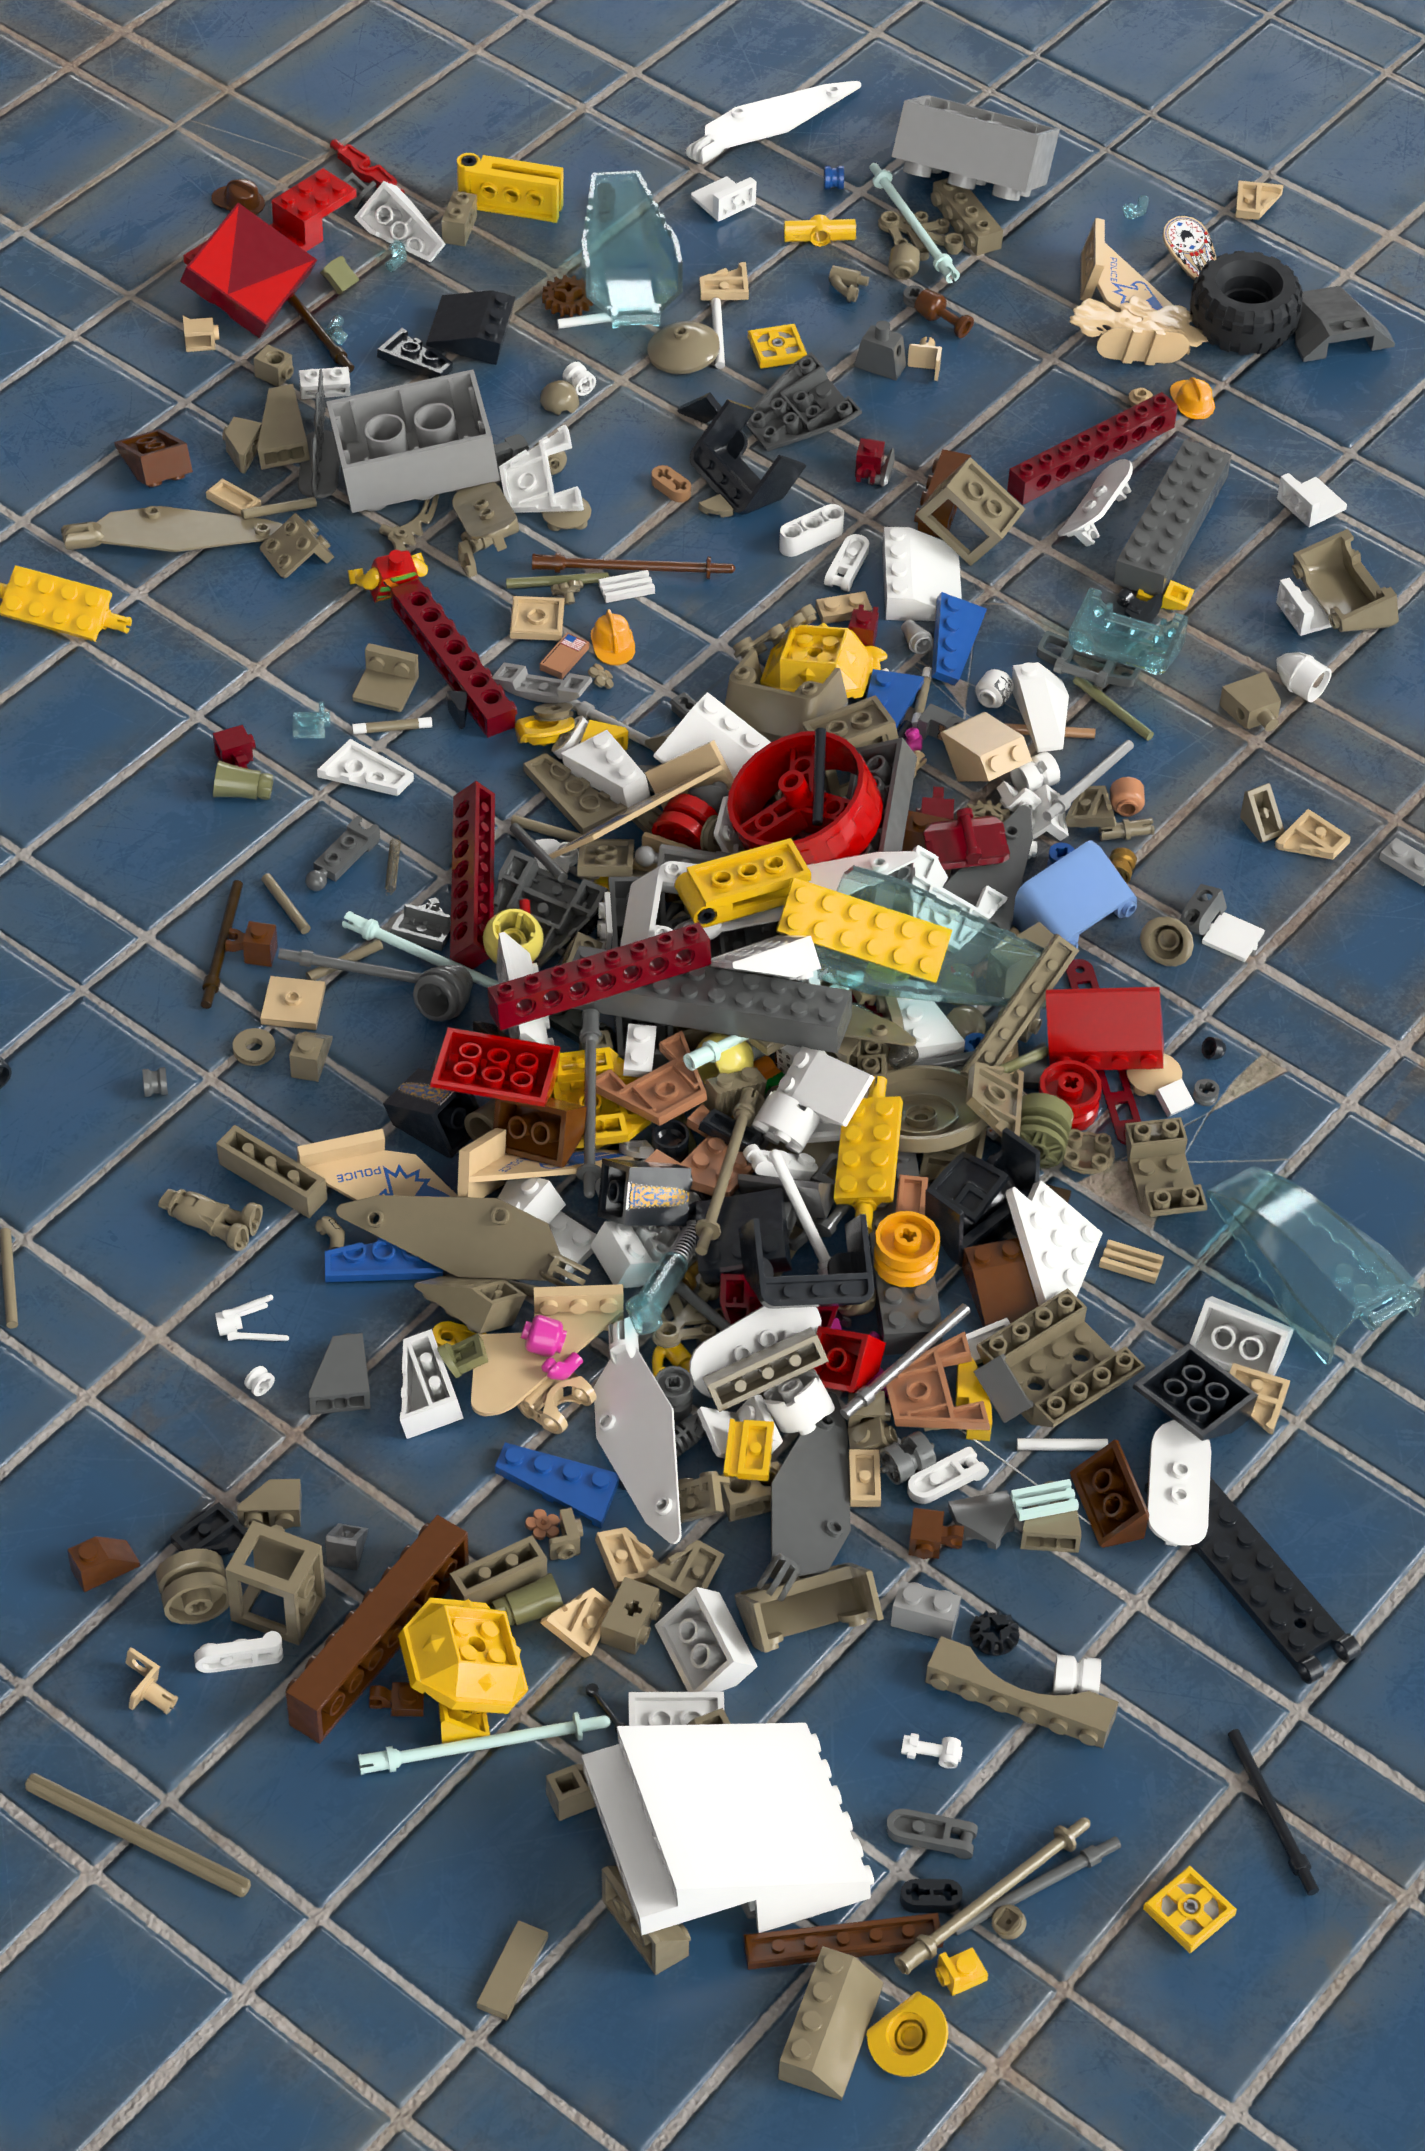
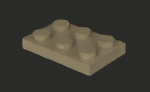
[577,839,634,880]

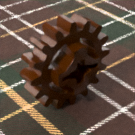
[542,275,594,317]

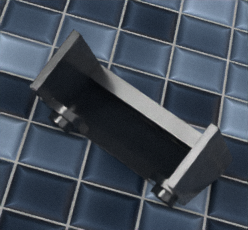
[689,399,806,515]
[925,1127,1040,1267]
[738,1214,874,1309]

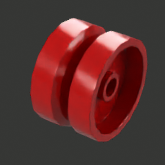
[651,794,718,850]
[1039,1060,1102,1131]

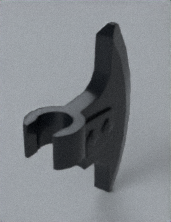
[1116,588,1163,635]

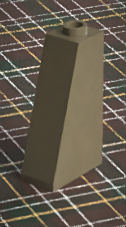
[257,384,310,470]

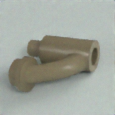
[829,265,869,303]

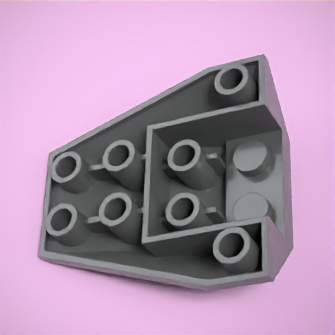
[1295,286,1395,362]
[745,352,862,452]

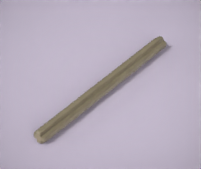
[25,1773,251,1897]

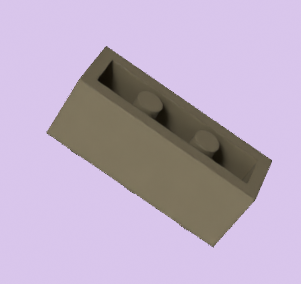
[450,1535,547,1606]

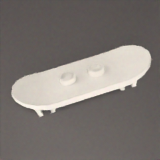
[1058,459,1133,547]
[689,1306,821,1398]
[1147,1420,1211,1547]

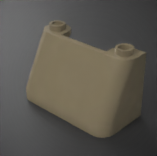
[1292,529,1399,632]

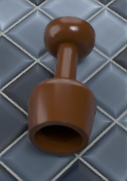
[914,289,974,338]

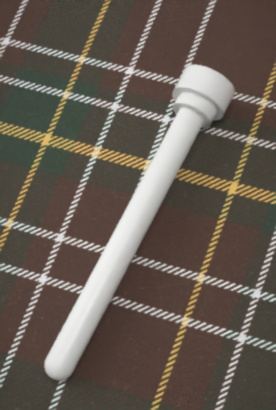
[769,1149,831,1275]

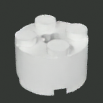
[752,1091,821,1155]
[763,1369,835,1435]

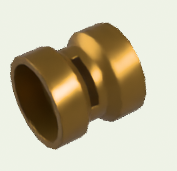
[1109,848,1137,884]

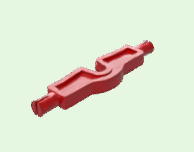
[330,139,405,194]

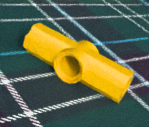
[784,215,856,247]

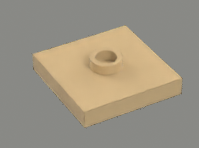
[510,596,565,641]
[260,976,326,1030]

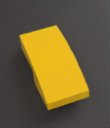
[1136,580,1194,610]

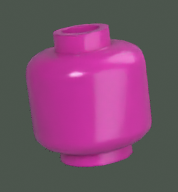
[521,1315,567,1358]

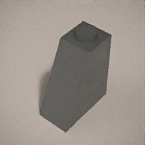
[309,1333,371,1415]

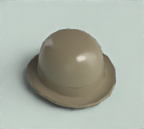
[1140,917,1194,966]

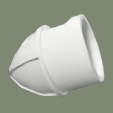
[1276,652,1332,702]

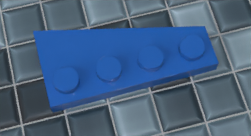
[931,592,987,686]
[867,669,924,728]
[325,1238,443,1282]
[495,1442,620,1529]

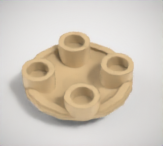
[1127,1054,1182,1096]

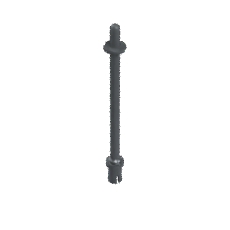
[576,1008,602,1198]

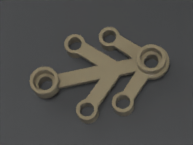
[878,211,964,261]
[733,604,817,659]
[647,1277,724,1348]

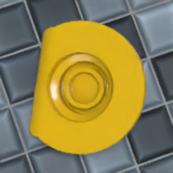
[515,715,575,746]
[866,1991,948,2077]

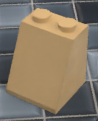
[940,712,1032,781]

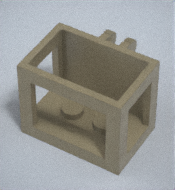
[916,457,1025,566]
[802,695,898,797]
[225,1521,326,1645]

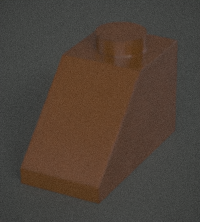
[67,1536,140,1592]

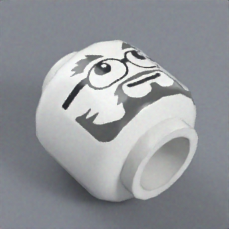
[975,669,1014,708]

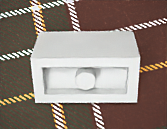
[1031,784,1069,841]

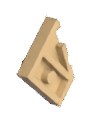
[1235,181,1283,220]
[1229,1363,1290,1435]
[540,1588,612,1658]

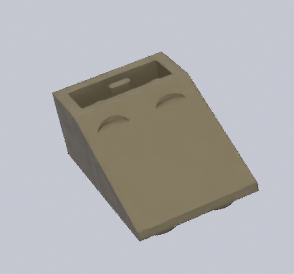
[414,1274,526,1334]

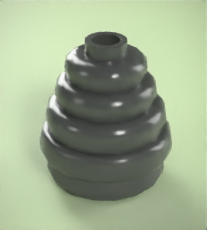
[413,965,473,1022]

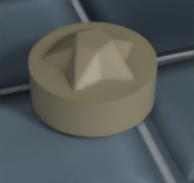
[992,1904,1026,1940]

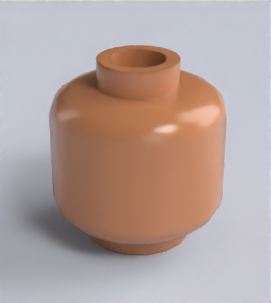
[1110,777,1145,817]

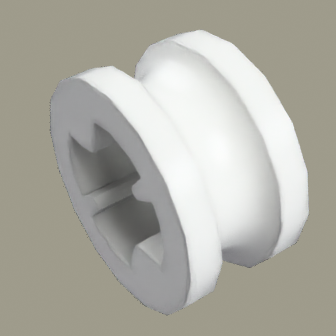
[244,1366,275,1396]

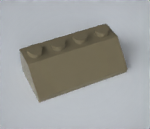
[778,1946,884,2100]

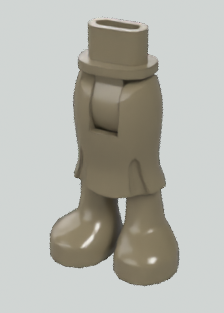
[158,1189,263,1251]

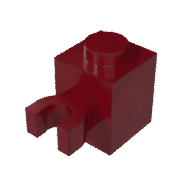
[855,438,885,484]
[849,604,879,646]
[213,725,256,769]
[916,786,954,820]

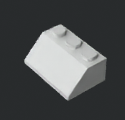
[1190,1296,1294,1376]
[655,1587,758,1692]

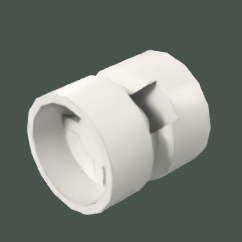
[1010,751,1060,792]
[1053,1654,1101,1695]

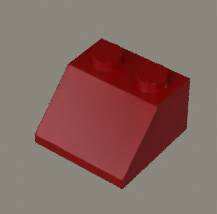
[813,1326,886,1393]

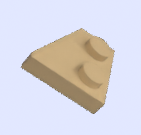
[699,262,749,301]
[1275,809,1350,860]
[595,1527,661,1589]

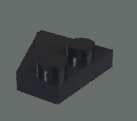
[170,1502,247,1556]

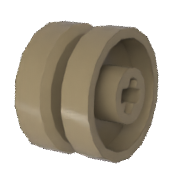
[156,1549,229,1624]

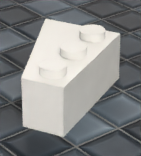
[561,730,650,808]
[891,982,965,1063]
[498,1177,566,1223]
[400,1329,464,1439]

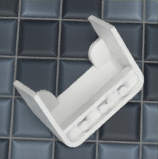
[620,861,697,946]

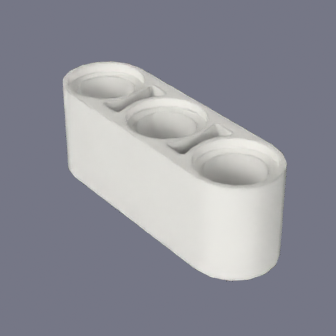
[779,504,844,557]

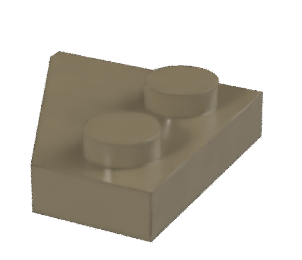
[644,1540,725,1599]

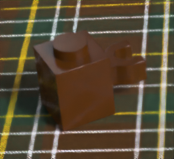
[225,921,278,967]
[908,1508,964,1559]

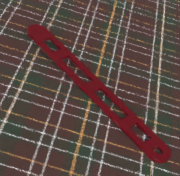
[1066,959,1141,1145]

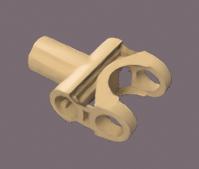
[517,1373,596,1434]

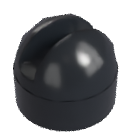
[1202,1037,1227,1060]

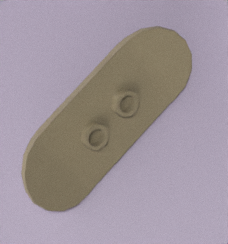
[452,482,518,552]

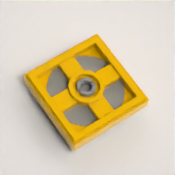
[748,324,807,369]
[1143,1866,1237,1953]

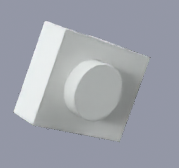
[997,781,1042,812]

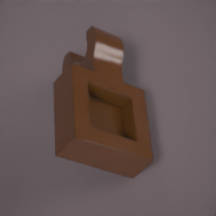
[369,1682,424,1717]

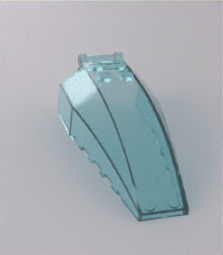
[581,171,683,328]
[814,865,1046,1009]
[1206,1166,1425,1365]

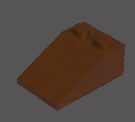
[114,429,193,487]
[962,1238,1038,1327]

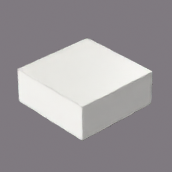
[1155,1079,1195,1117]

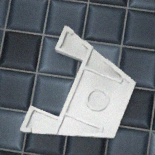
[499,425,584,513]
[909,845,1008,954]

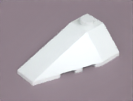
[354,181,446,262]
[1012,662,1069,752]

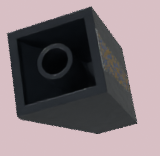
[383,1068,480,1158]
[597,1158,693,1226]

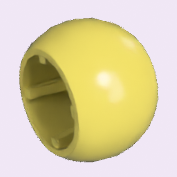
[483,908,543,964]
[696,1033,754,1084]

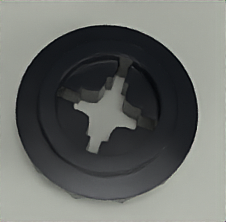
[970,1610,1020,1656]

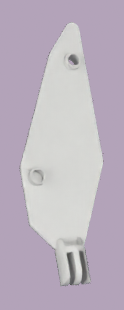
[686,81,861,164]
[674,851,919,940]
[594,1316,681,1544]

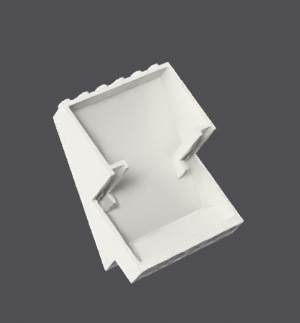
[581,1723,874,1935]

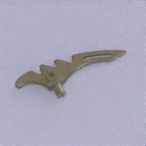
[379,494,439,551]

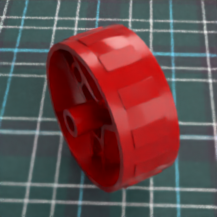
[727,731,883,865]

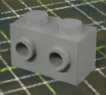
[891,1581,961,1640]

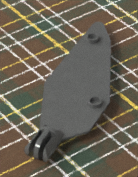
[908,805,1033,991]
[757,1392,851,1602]

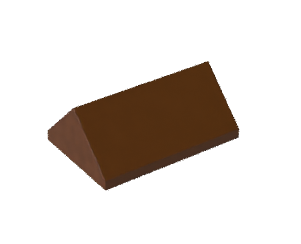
[1069,1439,1150,1548]

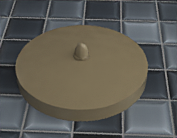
[863,1065,987,1153]

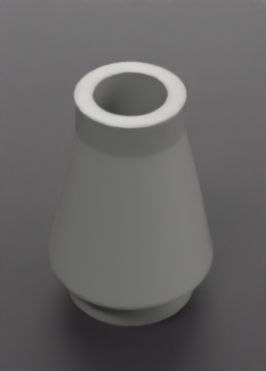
[901,620,933,654]

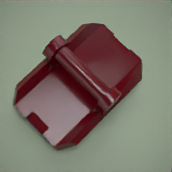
[923,808,1010,870]

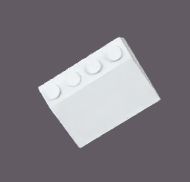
[882,527,961,621]
[653,692,771,778]
[496,932,555,1046]
[706,935,821,981]

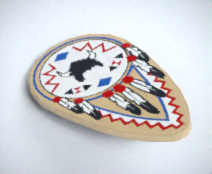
[1163,216,1216,280]

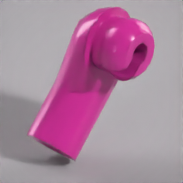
[905,727,923,751]
[541,1352,583,1380]

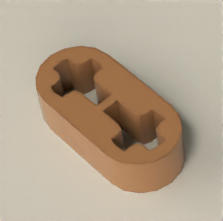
[651,465,691,502]

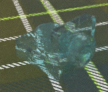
[293,702,330,738]

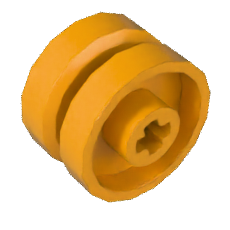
[873,1211,940,1287]

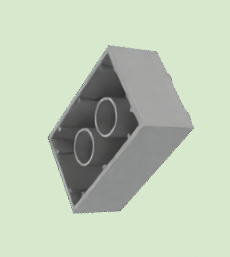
[892,95,1060,201]
[326,369,500,513]

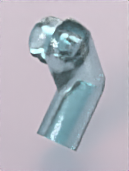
[1122,195,1149,220]
[385,241,407,272]
[326,315,348,344]

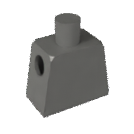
[854,320,906,380]

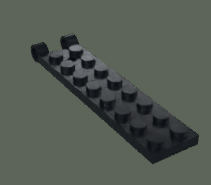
[1144,1477,1361,1684]

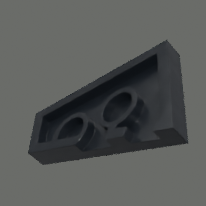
[377,328,453,379]

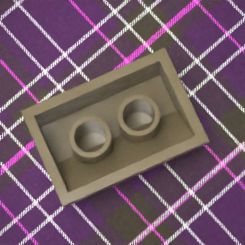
[602,1866,691,1975]

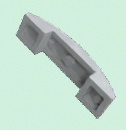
[492,662,592,703]

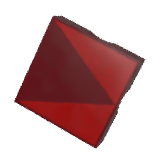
[180,203,317,339]

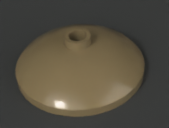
[647,321,720,374]

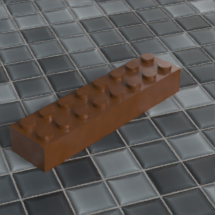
[286,1515,469,1744]

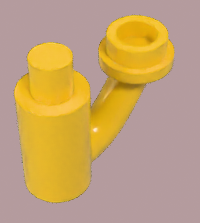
[652,1342,692,1377]

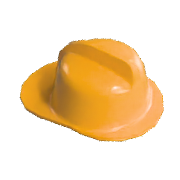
[1170,377,1215,419]
[591,609,635,665]

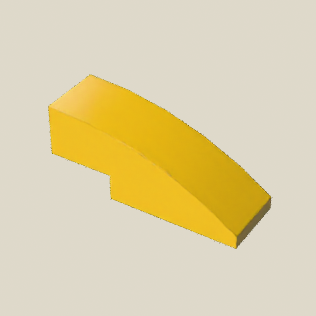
[955,1357,992,1441]

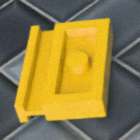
[723,1419,774,1481]

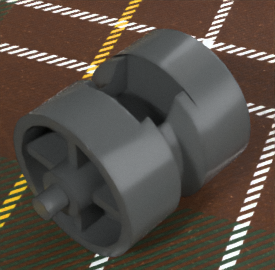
[879,1431,936,1485]

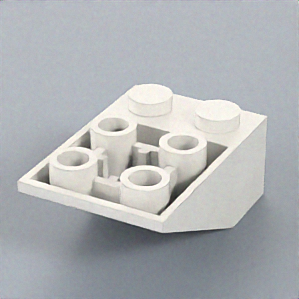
[590,1221,697,1288]

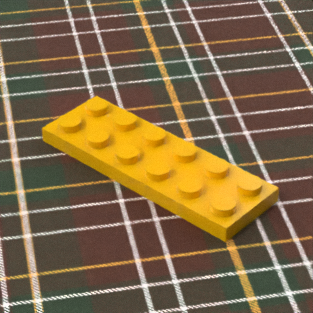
[776,878,952,984]

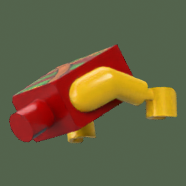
[348,550,428,603]

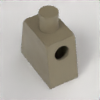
[1219,672,1281,731]
[1020,1481,1081,1553]

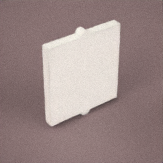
[1202,912,1265,962]

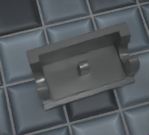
[973,1353,1034,1423]

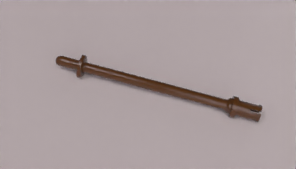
[532,552,735,579]

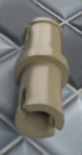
[1098,818,1155,841]

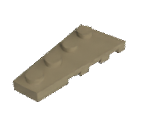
[523,753,628,834]

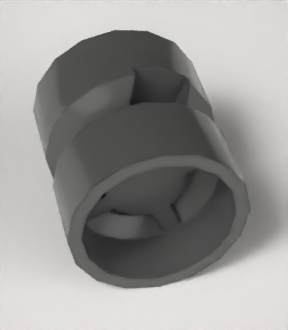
[655,1366,694,1422]

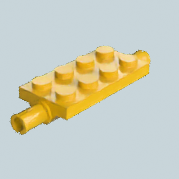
[0,565,132,642]
[833,1076,903,1234]

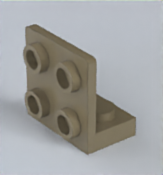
[352,643,419,712]

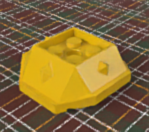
[760,622,873,699]
[550,1047,651,1150]
[398,1597,528,1714]

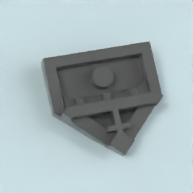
[390,898,451,951]
[948,1490,1016,1550]

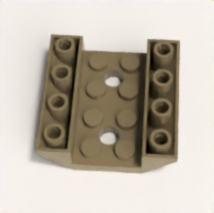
[976,1288,1145,1428]

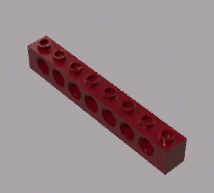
[1007,392,1178,505]
[391,579,517,738]
[450,781,495,970]
[487,922,711,1031]

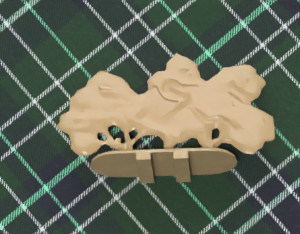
[1070,295,1208,365]

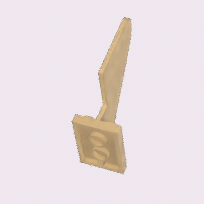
[471,1284,624,1416]

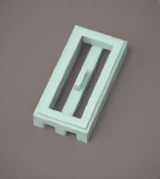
[1010,1479,1079,1521]

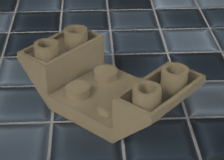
[1125,1117,1207,1217]

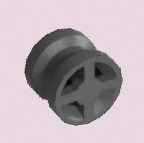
[142,1067,168,1097]

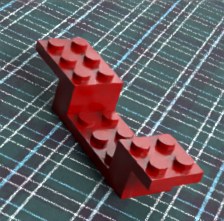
[183,168,356,265]

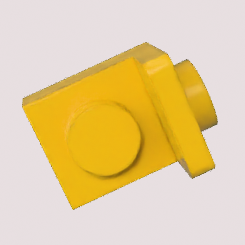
[935,1947,988,1996]

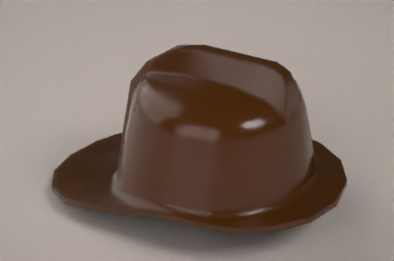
[211,179,265,214]

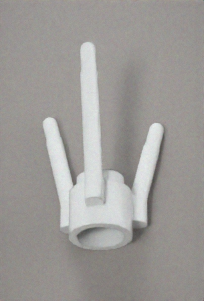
[215,1295,289,1341]

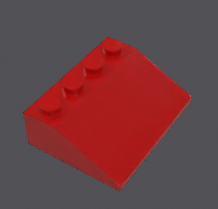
[1046,987,1164,1070]
[430,1027,561,1107]

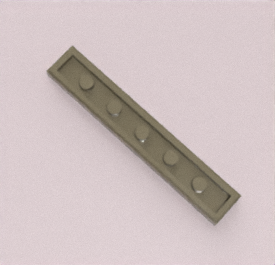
[960,934,1079,1076]

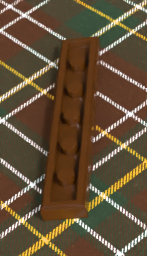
[743,1913,944,1970]

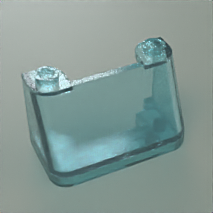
[1068,588,1188,674]

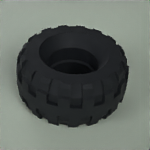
[1190,251,1303,355]

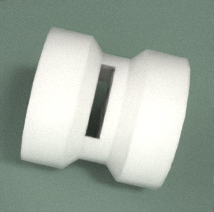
[562,362,596,396]

